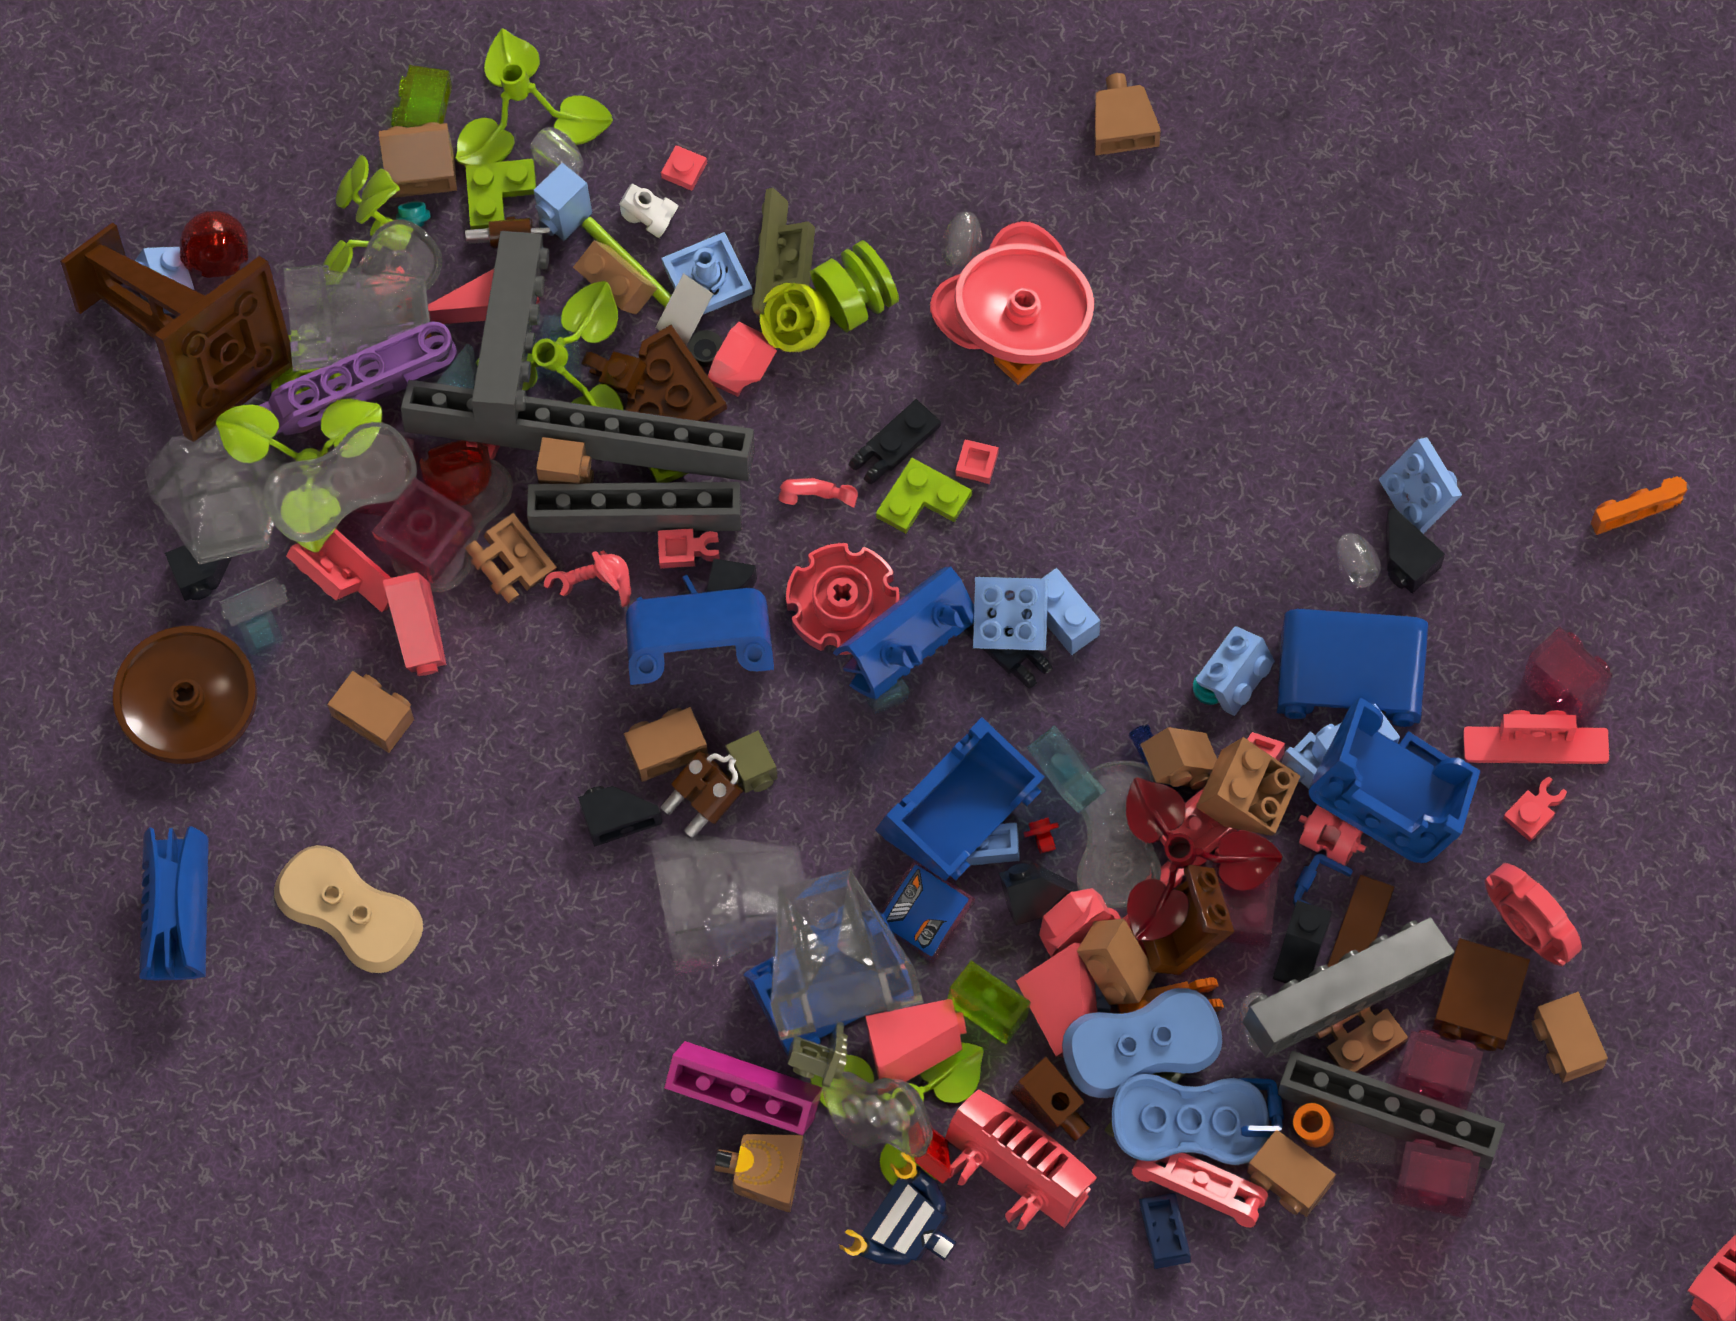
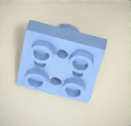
[662,232,753,315]
[1379,437,1462,534]
[973,577,1048,650]

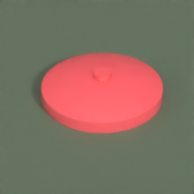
[954,243,1094,364]

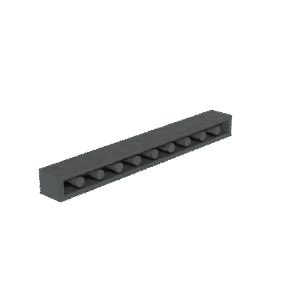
[401,380,755,482]

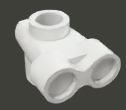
[619,184,679,238]

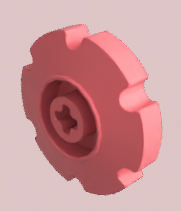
[786,543,900,655]
[1485,863,1582,966]

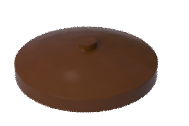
[113,626,257,764]

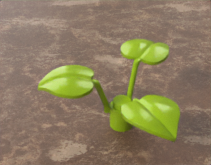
[455,28,613,165]
[320,155,412,303]
[476,281,623,410]
[216,399,382,553]
[810,1042,983,1186]

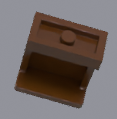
[1143,865,1234,975]
[1432,938,1530,1051]

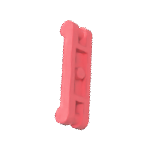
[1132,1153,1268,1228]

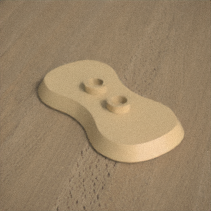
[274,845,423,973]

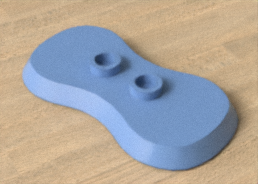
[1062,988,1222,1098]
[1112,1074,1269,1165]

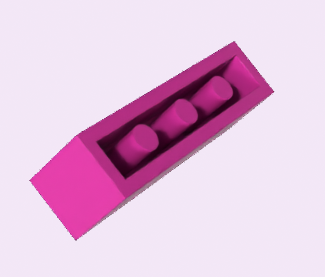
[664,1041,823,1135]

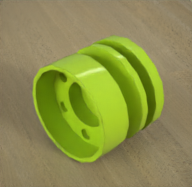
[810,240,899,332]

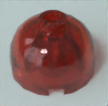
[180,211,248,278]
[420,440,492,506]

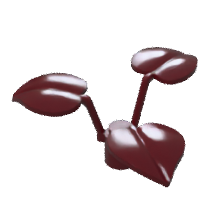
[1126,777,1283,941]

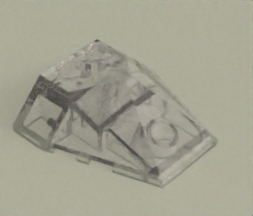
[283,264,430,371]
[145,427,288,565]
[650,833,812,977]
[771,869,924,1041]

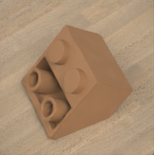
[379,122,457,198]
[1196,737,1301,836]

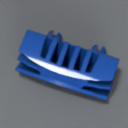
[833,567,974,700]
[139,826,209,981]

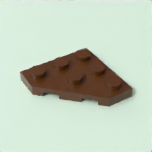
[625,325,727,422]

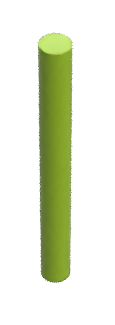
[582,217,672,308]

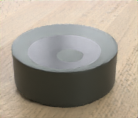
[688,330,723,367]

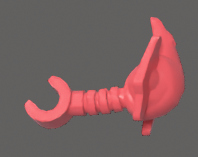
[544,550,631,608]

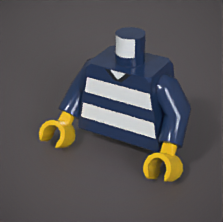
[839,1152,957,1265]

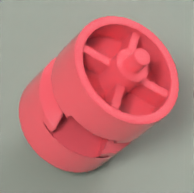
[1298,805,1367,866]

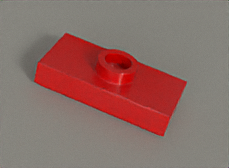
[912,1120,951,1184]

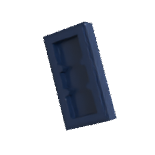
[1139,1193,1191,1269]

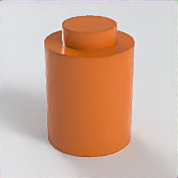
[1293,1103,1335,1148]

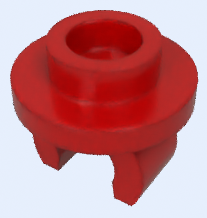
[1023,817,1059,854]

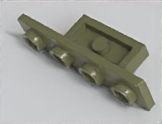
[752,188,815,317]
[788,1021,848,1087]

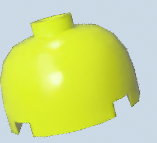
[760,283,831,352]

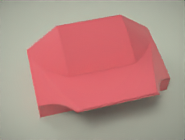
[708,322,777,397]
[1039,888,1111,957]

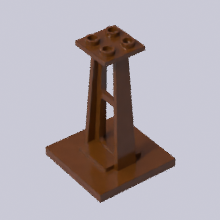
[60,223,296,442]

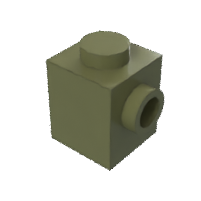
[726,731,778,793]

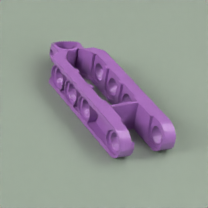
[258,321,458,435]

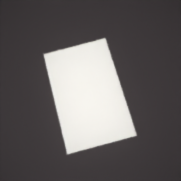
[655,273,713,346]

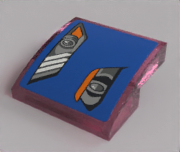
[880,860,975,964]

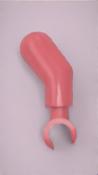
[778,478,858,508]

